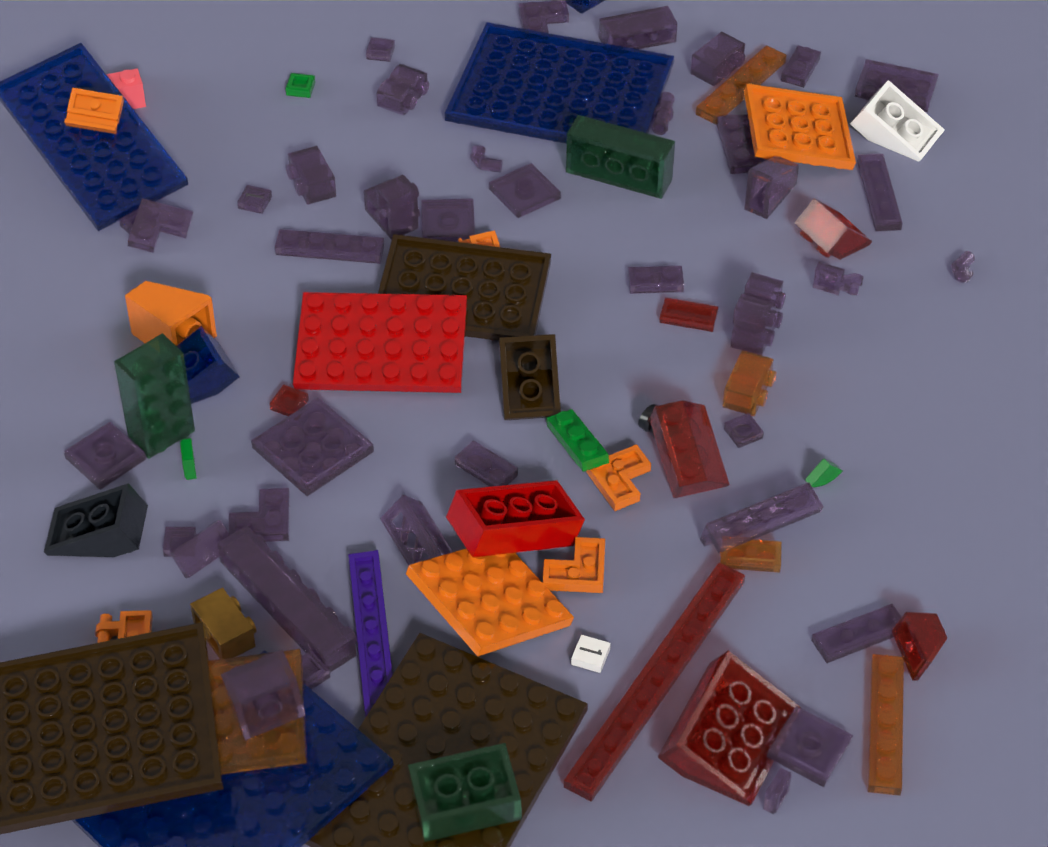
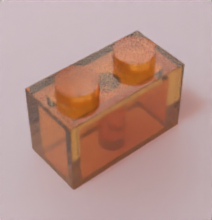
[723,350,777,416]

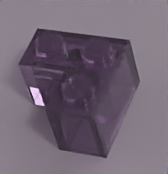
[364,175,420,240]

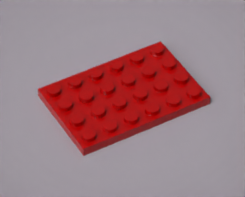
[293,292,467,393]

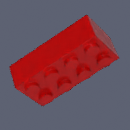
[446,480,585,558]

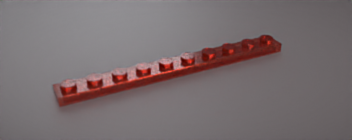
[564,563,745,802]

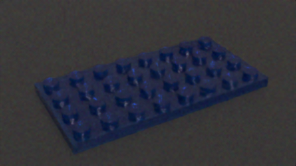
[0,43,188,231]

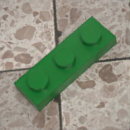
[546,409,609,472]

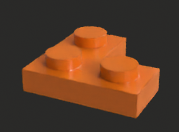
[586,444,651,511]
[543,537,605,593]

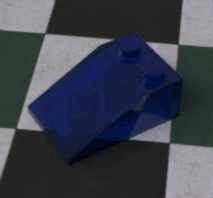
[137,326,240,415]

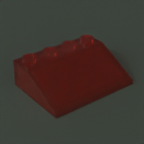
[658,650,801,806]

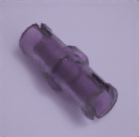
[652,92,675,135]

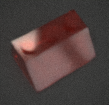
[650,400,730,498]

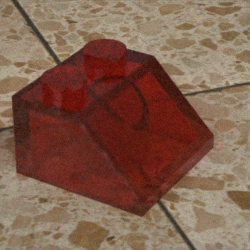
[795,198,872,260]

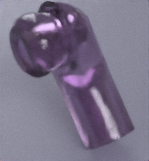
[470,145,503,173]

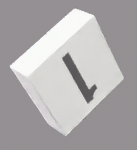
[571,635,611,673]

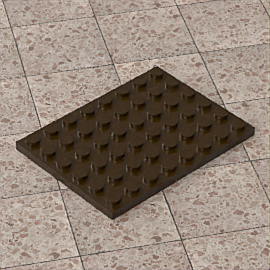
[0,622,224,835]
[293,633,588,847]

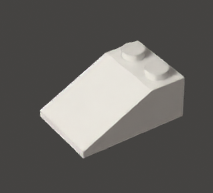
[850,80,945,162]

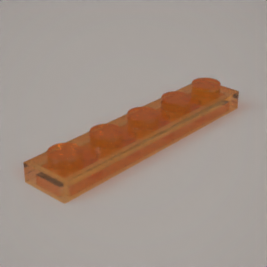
[696,45,787,124]
[868,654,904,796]

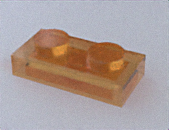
[720,537,782,572]

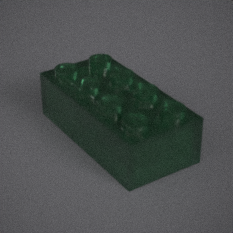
[566,115,675,199]
[114,333,195,459]

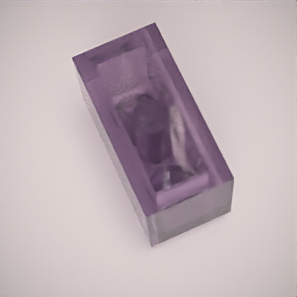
[691,32,745,86]
[286,146,336,205]

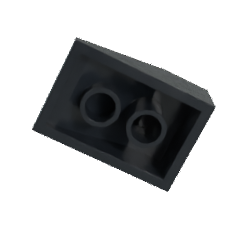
[44,483,148,557]

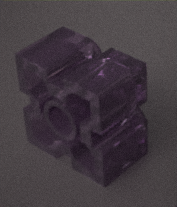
[730,272,786,356]

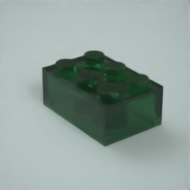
[408,743,522,842]

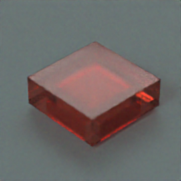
[270,385,309,419]

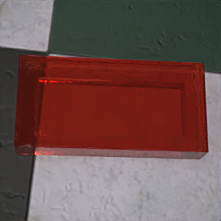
[660,297,719,332]

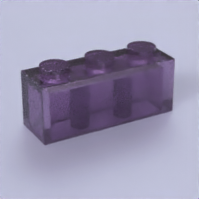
[599,6,678,55]

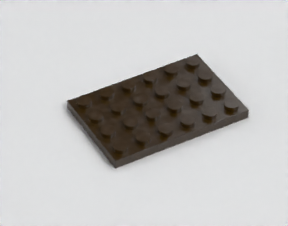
[378,234,551,341]

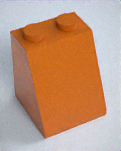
[125,281,217,366]

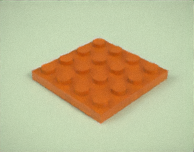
[744,84,856,170]
[406,548,574,656]

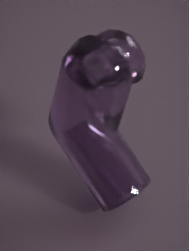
[951,251,975,283]

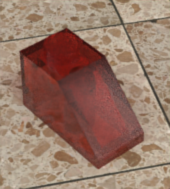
[892,612,947,681]

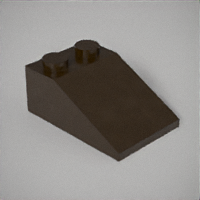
[499,334,561,420]

